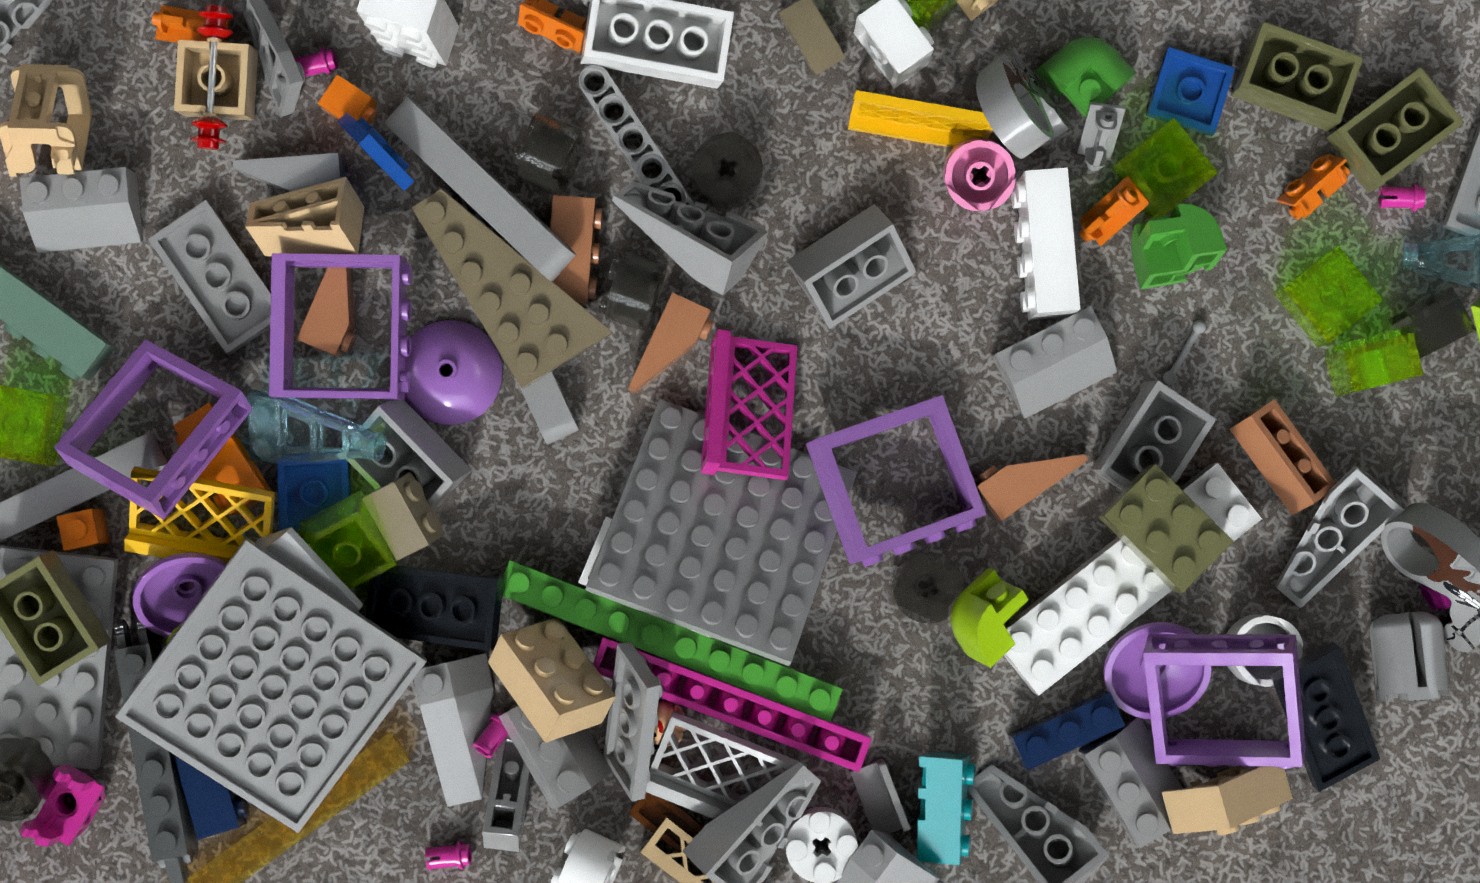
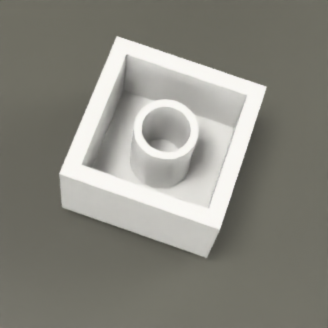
[854,0,934,89]

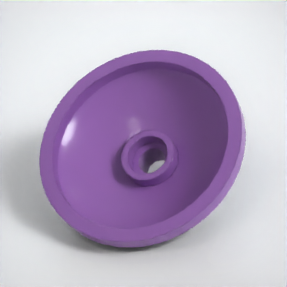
[405,320,503,425]
[133,553,227,638]
[1103,622,1212,719]

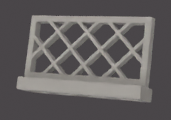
[646,711,807,819]

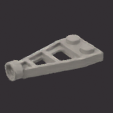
[239,0,305,117]

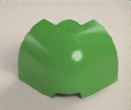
[1036,37,1137,118]
[1131,204,1227,290]

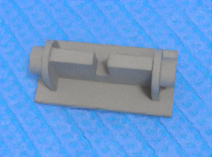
[1077,102,1126,171]

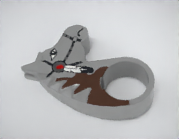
[976,47,1071,159]
[1381,503,1480,652]

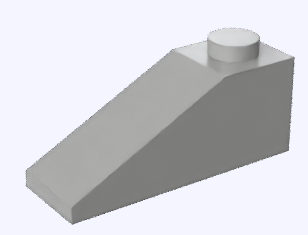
[233,153,345,193]
[482,734,531,852]

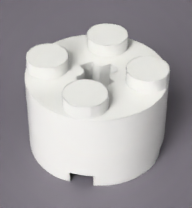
[1227,614,1303,687]
[785,807,858,883]
[551,829,626,883]

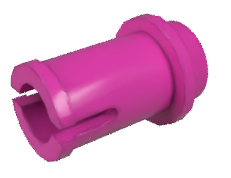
[294,47,338,78]
[1378,183,1426,212]
[473,711,508,759]
[425,841,472,870]

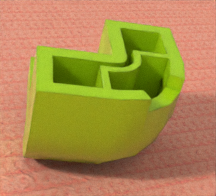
[950,568,1028,668]

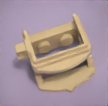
[0,64,92,177]

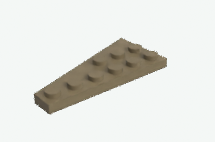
[411,189,613,389]

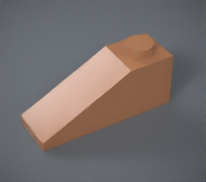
[297,268,356,358]
[628,292,714,394]
[976,454,1088,522]

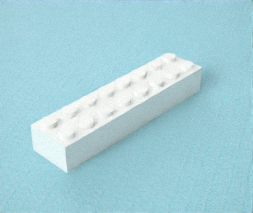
[1004,463,1262,695]

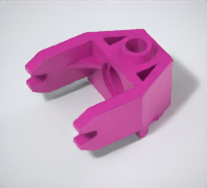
[19,764,106,847]

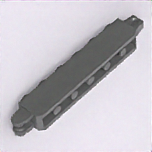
[114,619,197,883]

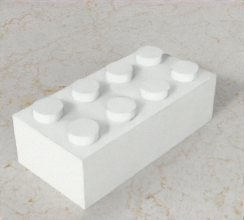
[356,0,459,68]
[580,0,734,89]
[1011,167,1081,321]

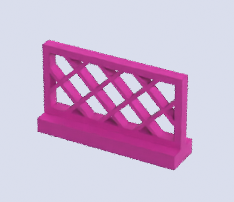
[700,329,797,480]

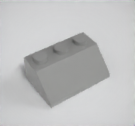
[20,167,143,253]
[787,204,916,329]
[992,306,1117,419]
[1090,380,1217,490]
[339,400,472,511]
[255,527,363,611]
[498,705,612,809]
[1078,717,1183,848]

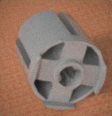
[1369,611,1451,702]

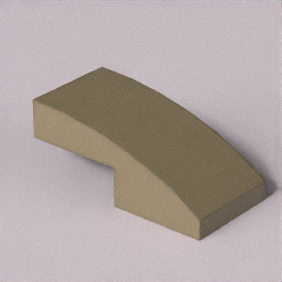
[778,0,846,75]

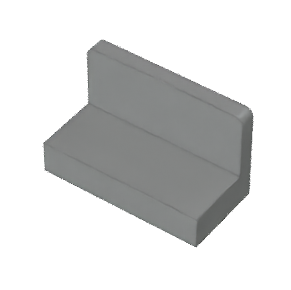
[850,758,910,834]

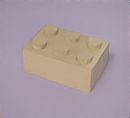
[488,617,616,743]

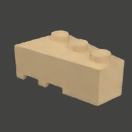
[245,177,364,256]
[1161,766,1293,835]

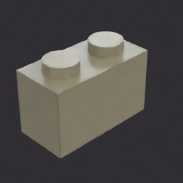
[362,472,445,561]

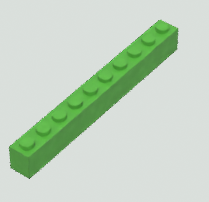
[502,560,843,722]

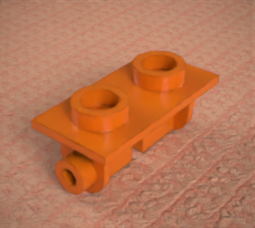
[518,0,587,53]
[152,5,230,43]
[1276,154,1350,220]
[1079,176,1151,246]

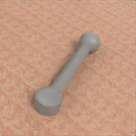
[1162,320,1206,385]

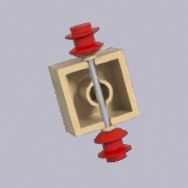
[174,5,258,150]

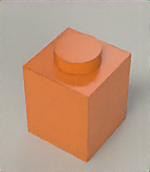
[318,75,377,125]
[56,508,110,551]

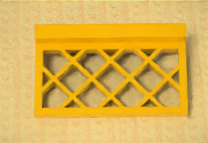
[848,90,993,148]
[124,466,275,563]

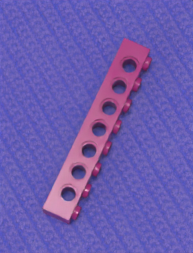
[593,636,872,773]

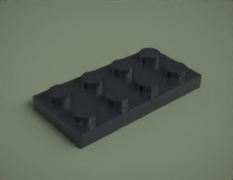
[366,563,504,651]
[1270,641,1380,792]

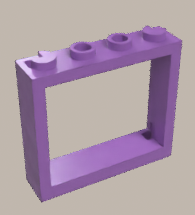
[269,253,412,400]
[54,339,253,520]
[806,395,987,567]
[1143,634,1306,769]

